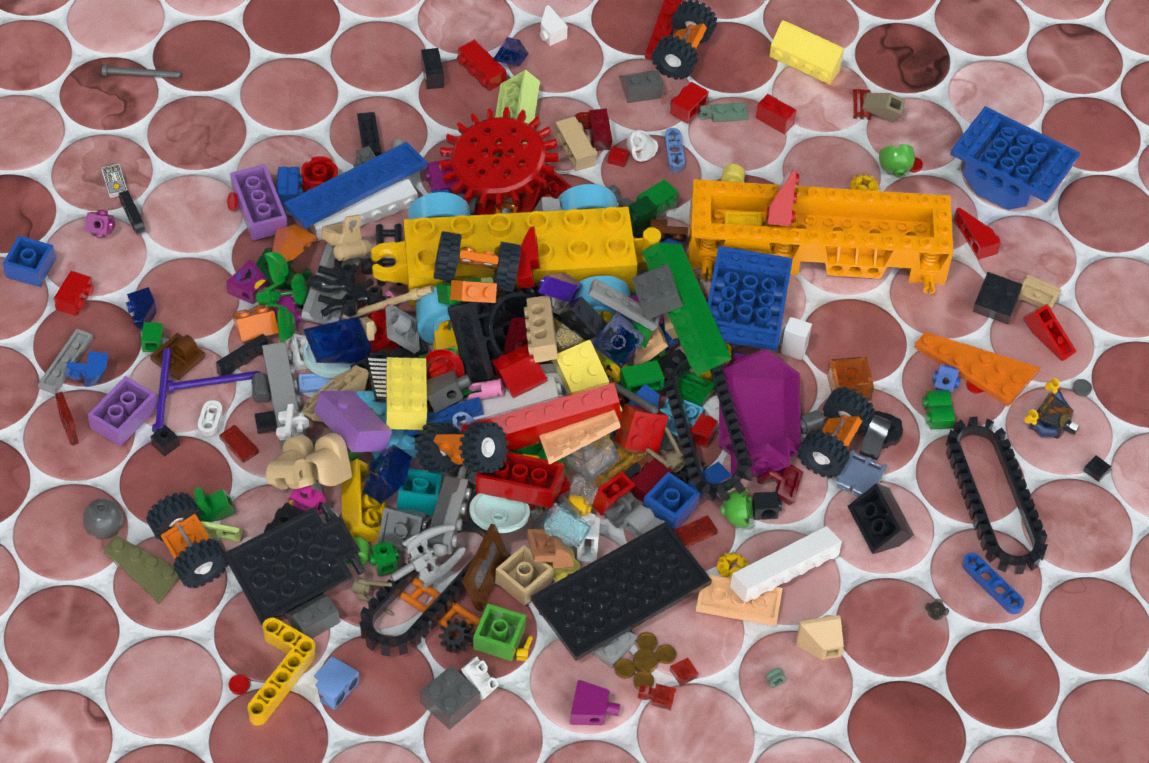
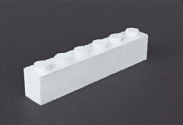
[309,178,418,241]
[730,526,842,602]

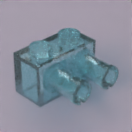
[542,503,591,548]

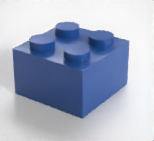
[3,236,56,287]
[643,472,700,532]

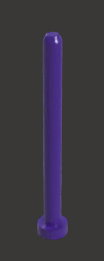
[152,348,171,433]
[168,371,261,394]

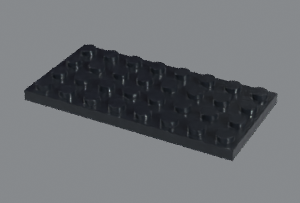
[531,521,712,661]

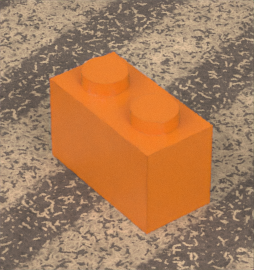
[450,280,497,303]

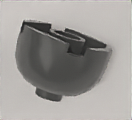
[83,498,124,539]

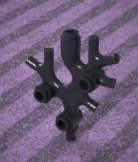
[309,259,387,317]

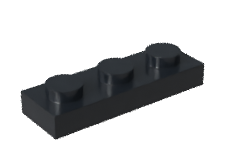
[357,112,381,157]
[216,334,268,376]

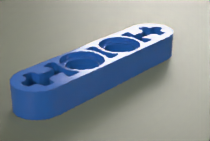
[962,553,1024,614]

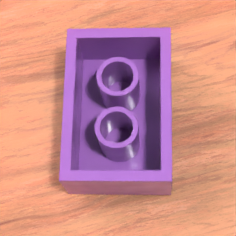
[88,376,157,447]

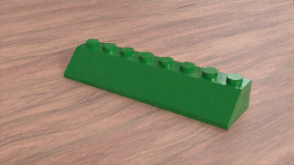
[641,243,732,376]

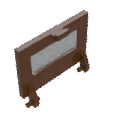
[462,524,511,611]

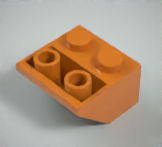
[232,305,279,342]

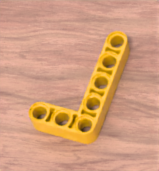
[247,618,316,726]

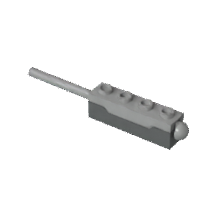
[427,463,471,557]

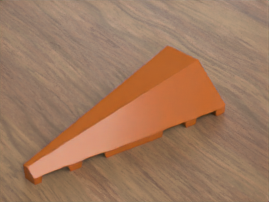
[272,224,318,261]

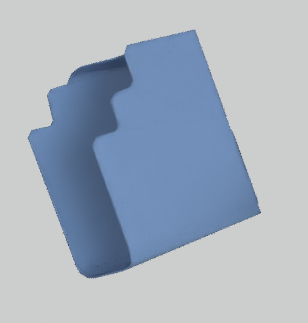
[314,656,359,710]

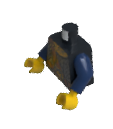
[1024,378,1080,439]

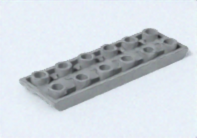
[301,242,362,327]

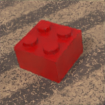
[614,404,669,453]

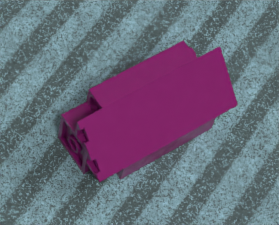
[719,349,801,477]

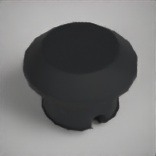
[361,259,377,275]

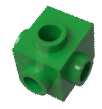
[369,541,399,576]

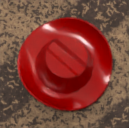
[424,349,464,380]

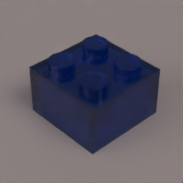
[362,444,412,504]

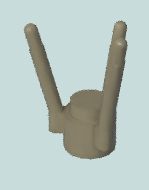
[646,427,686,472]
[353,577,394,616]

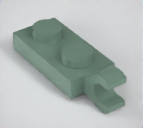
[699,102,748,122]

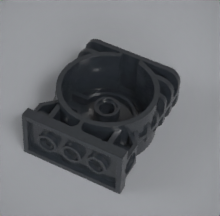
[447,283,560,382]

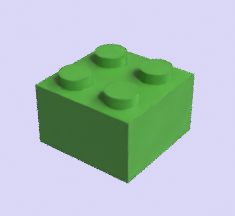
[473,603,526,661]

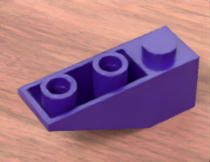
[538,273,582,302]

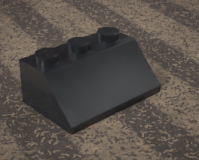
[848,483,914,554]

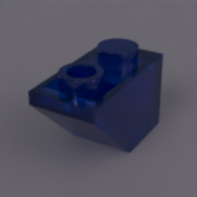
[493,37,529,66]
[126,287,157,333]

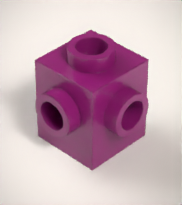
[85,210,115,237]

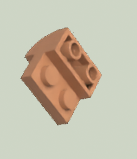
[526,523,573,568]

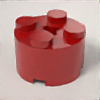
[301,156,338,192]

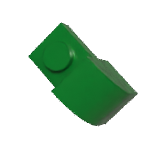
[193,487,236,522]

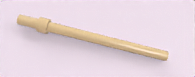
[339,285,434,323]

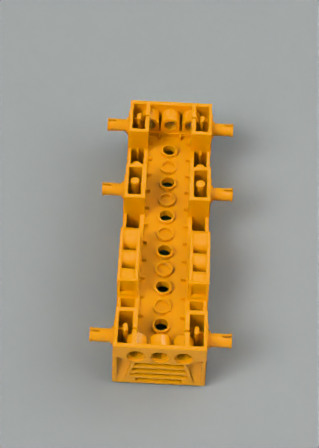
[688,179,953,294]

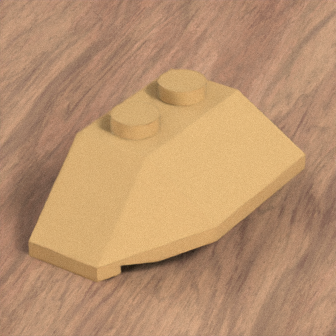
[300,365,369,422]

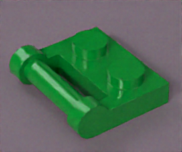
[679,370,716,407]

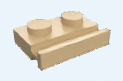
[1019,275,1062,310]

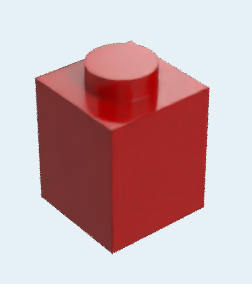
[692,413,718,448]

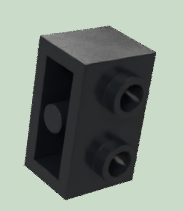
[559,296,607,341]

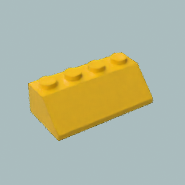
[341,459,387,542]

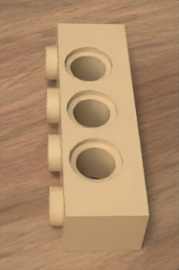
[524,295,558,363]

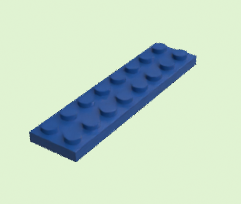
[284,142,427,229]

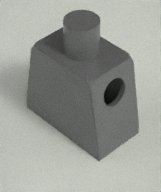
[426,371,472,413]

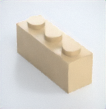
[555,117,598,172]

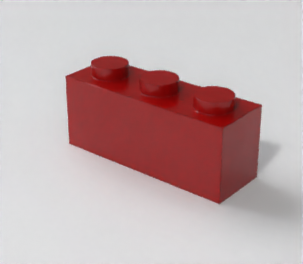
[457,39,506,91]

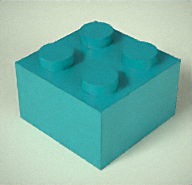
[396,468,442,516]

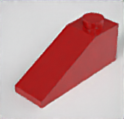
[954,207,1001,260]
[1023,304,1077,361]

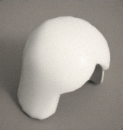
[626,130,658,162]

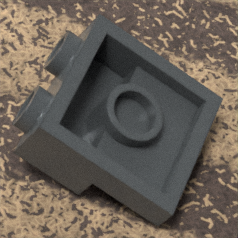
[378,505,429,553]

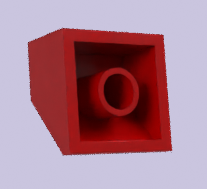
[492,344,548,398]

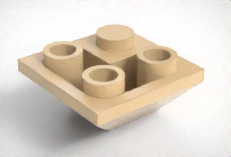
[795,615,844,660]

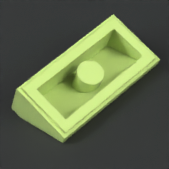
[200,521,244,542]

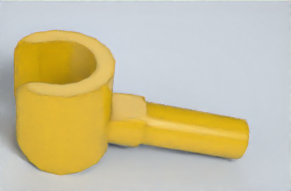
[516,636,533,661]

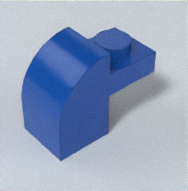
[65,351,108,387]

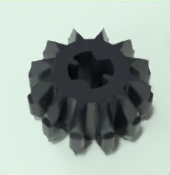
[438,618,474,654]

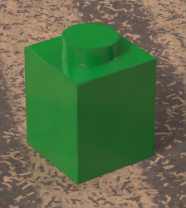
[141,322,165,353]

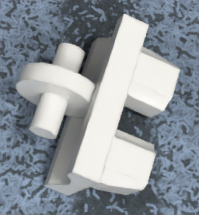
[276,404,309,440]
[461,657,499,700]

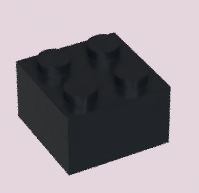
[973,272,1023,324]

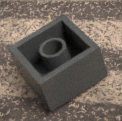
[632,264,683,320]
[421,666,480,730]

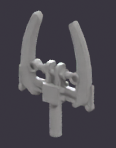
[390,524,466,588]

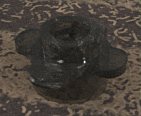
[925,599,949,620]

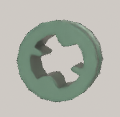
[765,668,786,687]

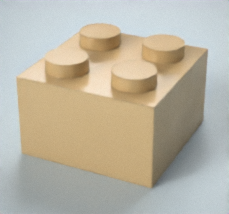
[495,545,553,606]

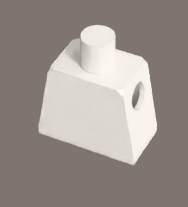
[576,513,600,563]

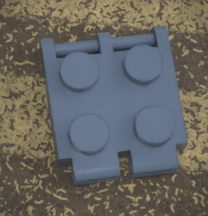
[836,450,888,496]

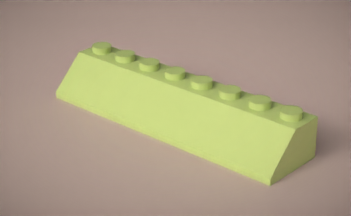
[494,70,540,175]

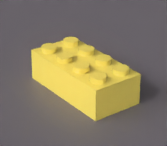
[552,340,623,412]
[386,357,427,430]

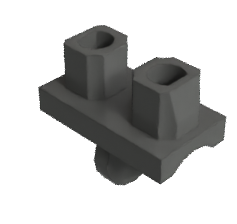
[604,492,643,528]

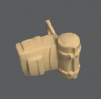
[321,214,372,262]

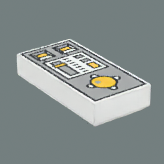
[101,164,127,198]

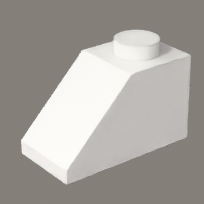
[540,5,568,46]

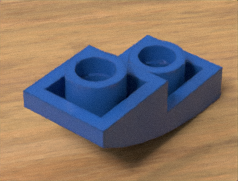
[689,461,732,498]

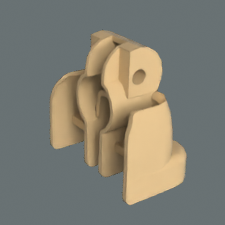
[266,433,352,490]

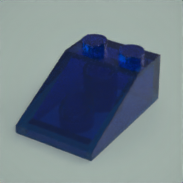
[304,316,371,364]

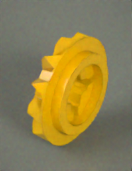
[850,173,879,191]
[717,551,748,578]

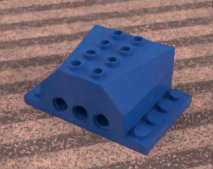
[950,106,1080,210]
[708,246,793,351]

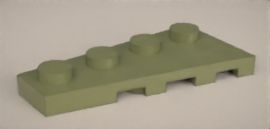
[103,535,180,604]

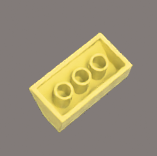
[769,20,844,85]

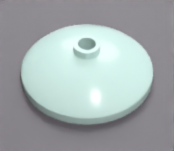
[469,493,530,533]

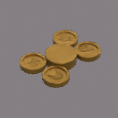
[614,632,676,691]

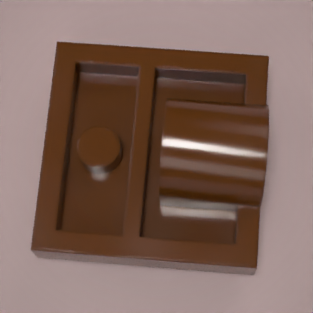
[650,219,688,243]
[150,333,205,381]

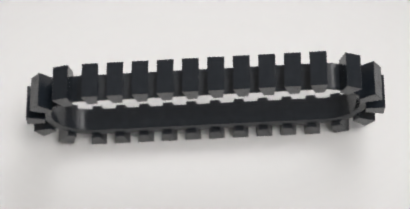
[664,355,754,501]
[946,417,1048,575]
[359,512,498,656]

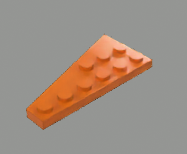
[914,332,1041,407]

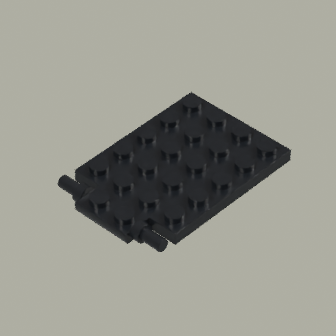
[223,502,365,626]

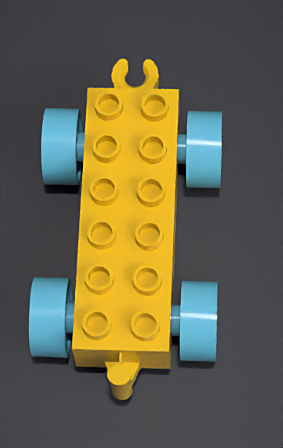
[371,184,661,345]

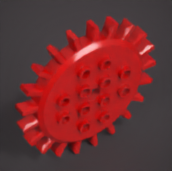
[438,107,559,210]

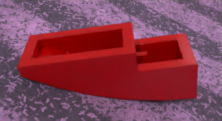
[517,226,540,288]

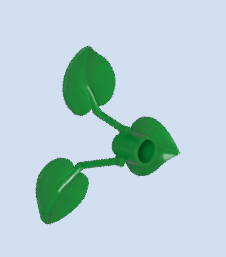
[256,252,309,343]

